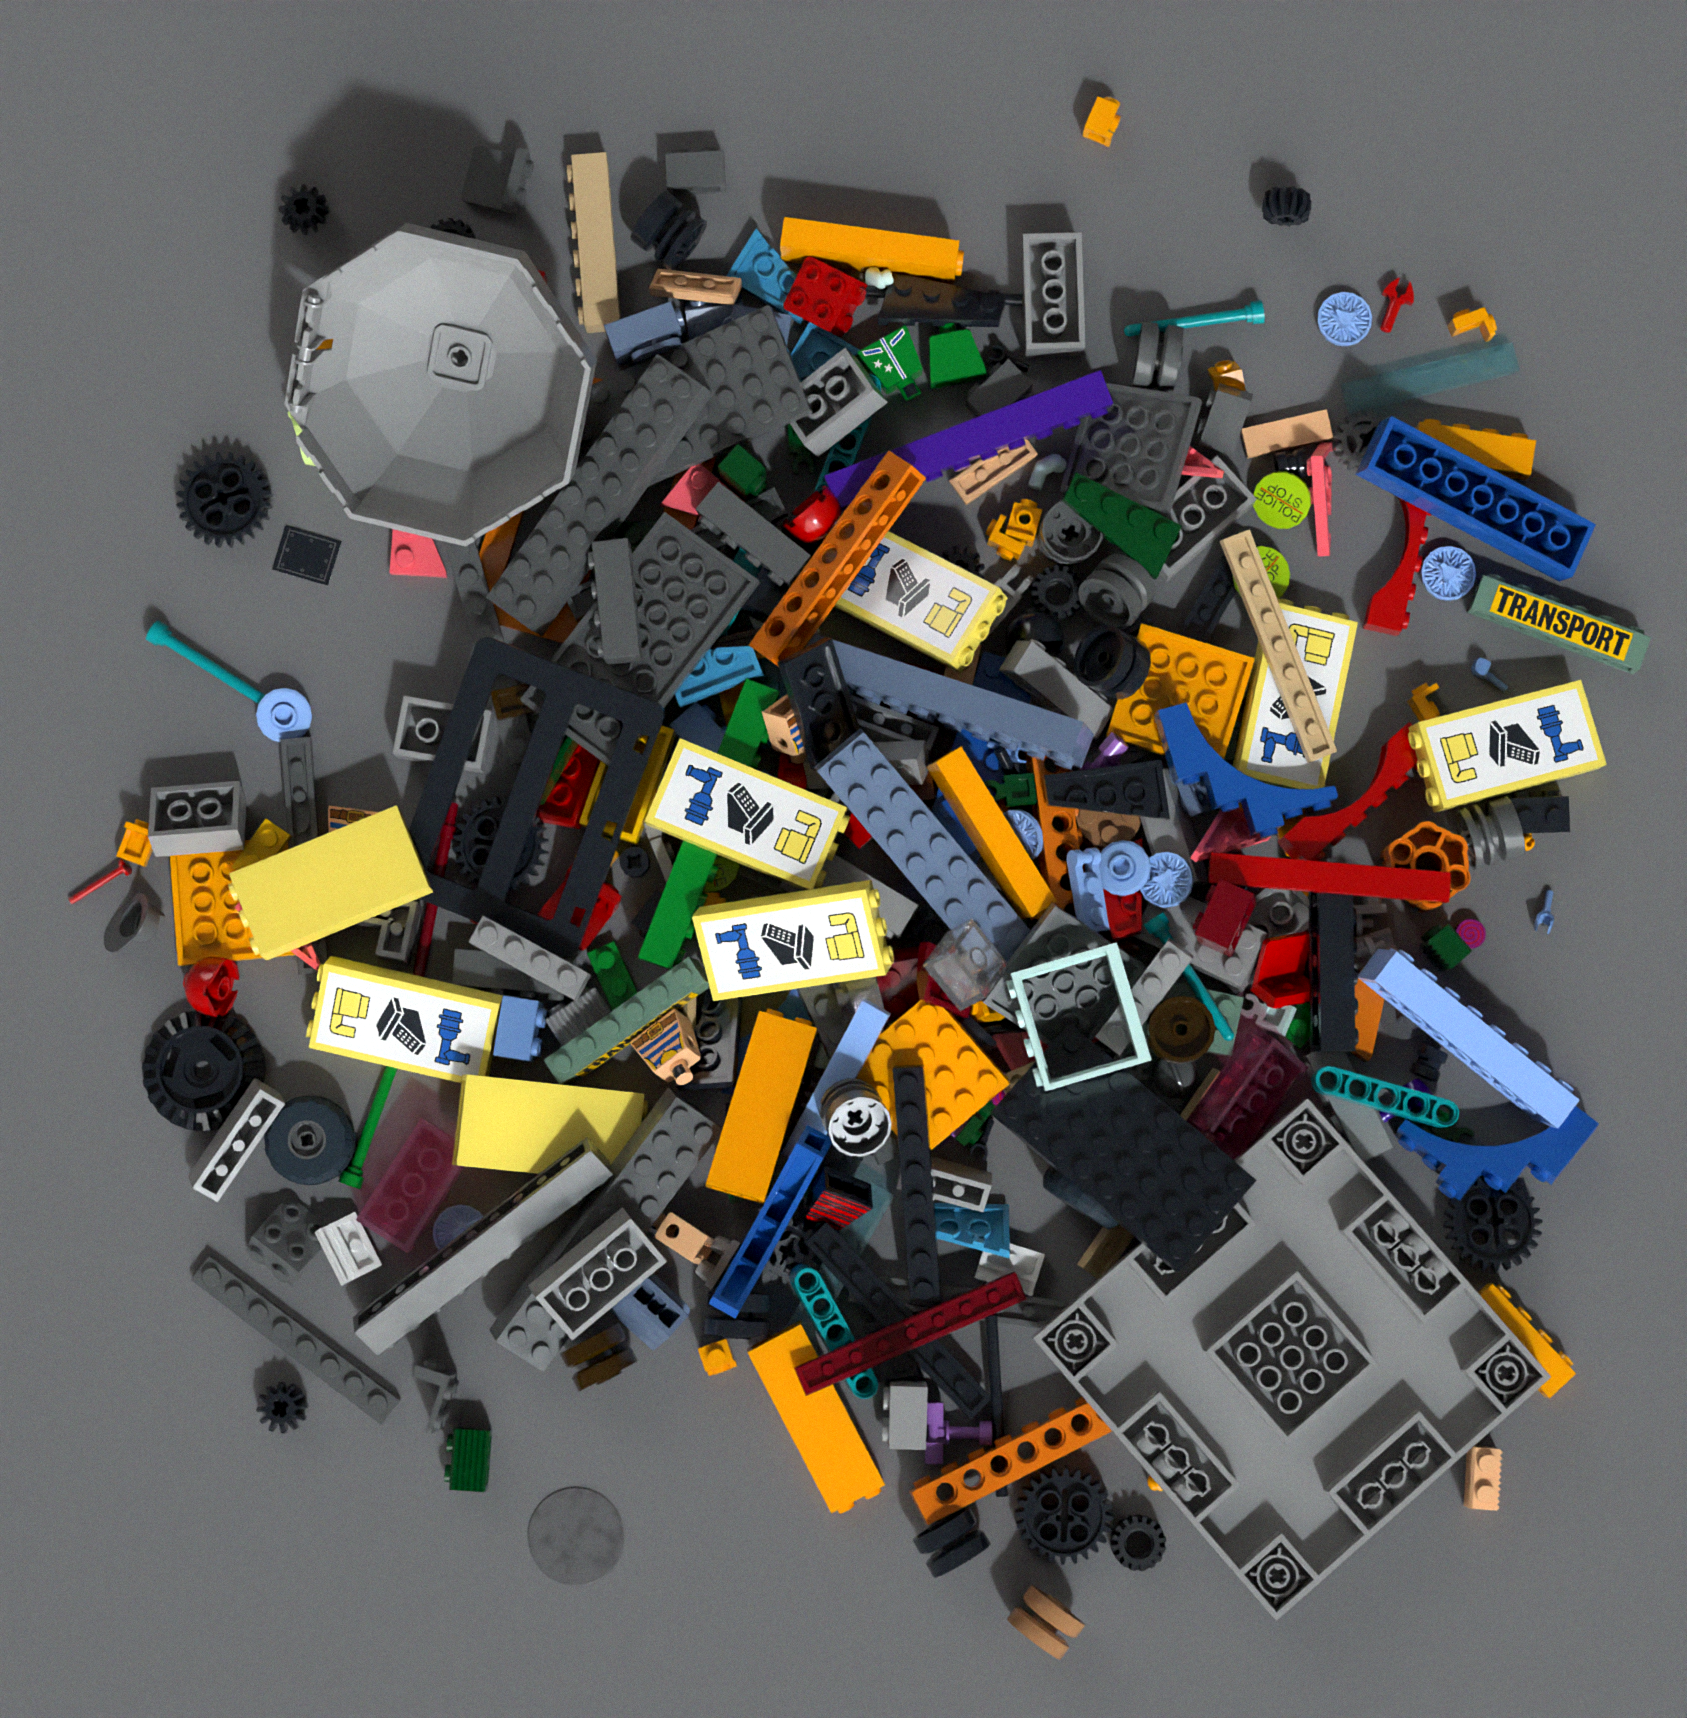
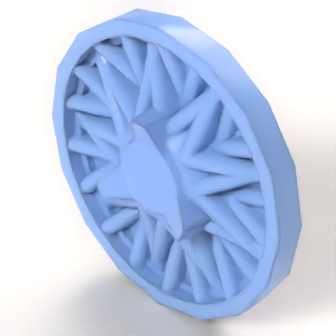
[1317,292,1372,347]
[1420,546,1476,601]
[256,688,312,742]
[1003,808,1043,860]
[1099,840,1151,896]
[1140,852,1194,908]
[433,1205,483,1250]

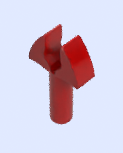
[1380,278,1414,333]

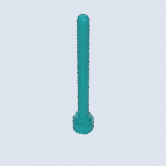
[1124,300,1265,336]
[145,620,265,704]
[1143,912,1234,1041]

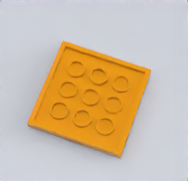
[1106,623,1255,759]
[170,840,295,966]
[856,1000,1011,1150]

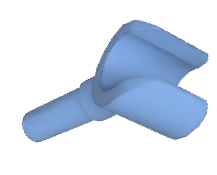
[1471,658,1508,692]
[986,740,1027,763]
[1534,890,1554,934]

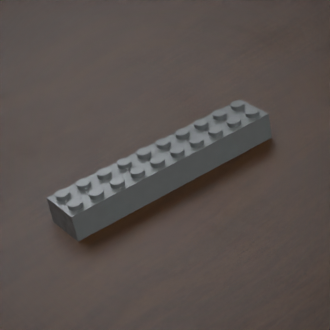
[486,354,713,636]
[489,1087,723,1372]

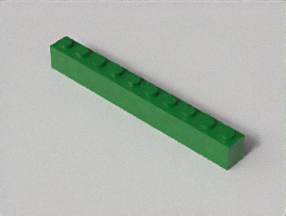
[638,678,780,970]

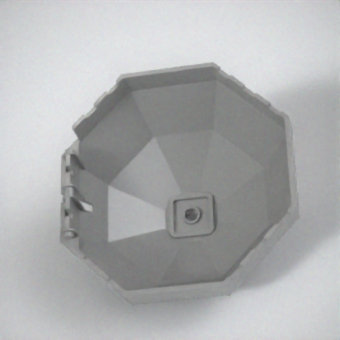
[284,223,597,547]

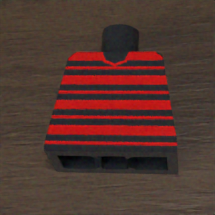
[803,1166,873,1230]

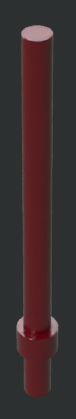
[413,803,459,977]

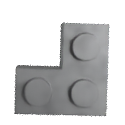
[357,901,422,965]

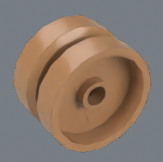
[1007,1584,1085,1660]

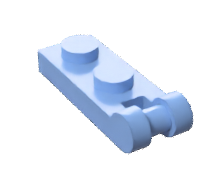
[1066,848,1110,932]

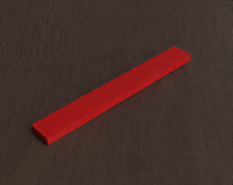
[1208,852,1451,903]

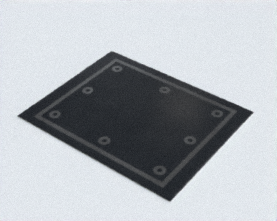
[272,525,342,586]

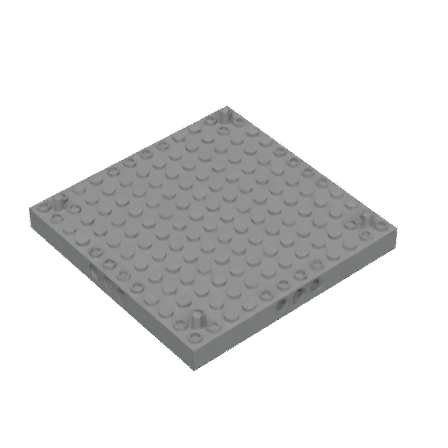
[1031,1098,1551,1621]

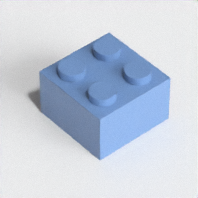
[493,996,548,1063]

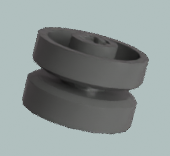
[1132,321,1184,391]
[1078,553,1156,630]

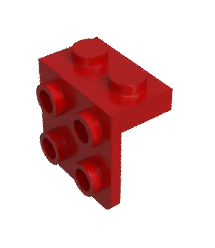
[783,256,867,338]
[538,862,622,950]
[1251,931,1310,1009]

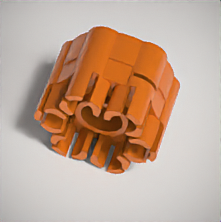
[1380,821,1471,913]

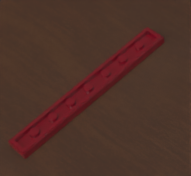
[793,1271,1027,1396]

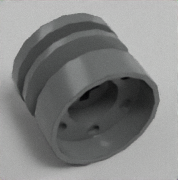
[1037,501,1103,566]
[1455,796,1525,870]
[819,1078,892,1157]

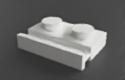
[315,1212,382,1286]
[974,1243,1045,1296]

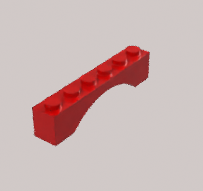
[1363,497,1431,636]
[1277,722,1418,861]

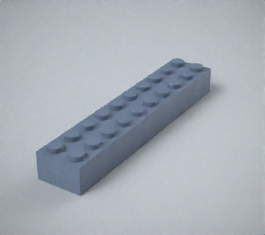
[804,634,1094,769]
[814,729,1031,980]

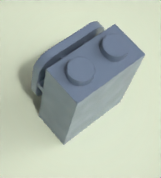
[604,301,686,366]
[609,1274,690,1351]

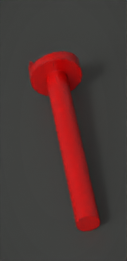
[68,859,132,904]

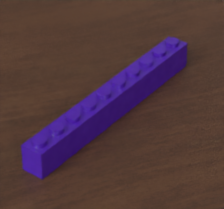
[823,370,1113,512]

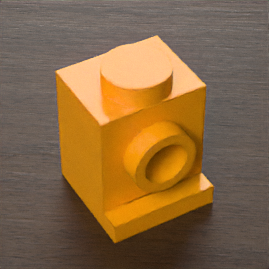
[1082,96,1121,147]
[1005,499,1043,547]
[698,1338,737,1376]

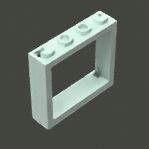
[1006,942,1152,1091]

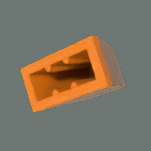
[1351,968,1384,1062]

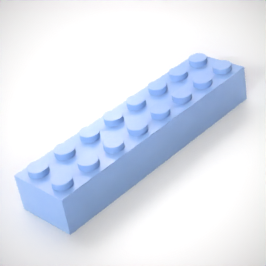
[1358,948,1579,1128]

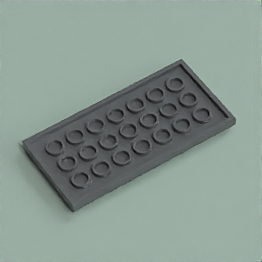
[578,305,813,486]
[520,512,760,767]

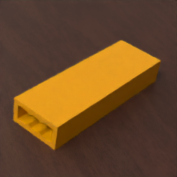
[780,217,964,284]
[926,747,1057,921]
[706,1009,817,1204]
[747,1321,885,1514]

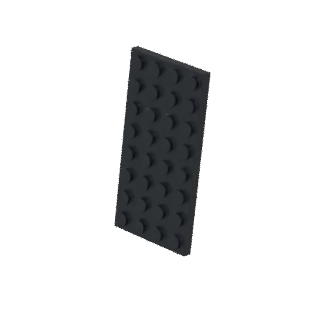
[991,1023,1257,1273]

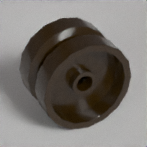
[1145,996,1216,1064]
[560,1323,638,1392]

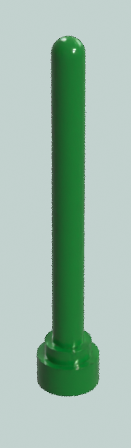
[338,1066,398,1190]

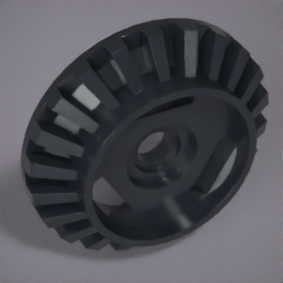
[142,1010,266,1132]

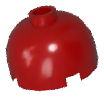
[782,486,842,543]
[183,957,239,1017]

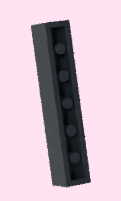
[1308,892,1359,1052]

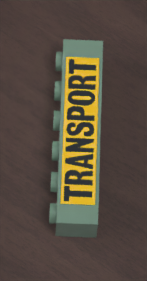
[1467,574,1651,674]
[544,957,709,1086]

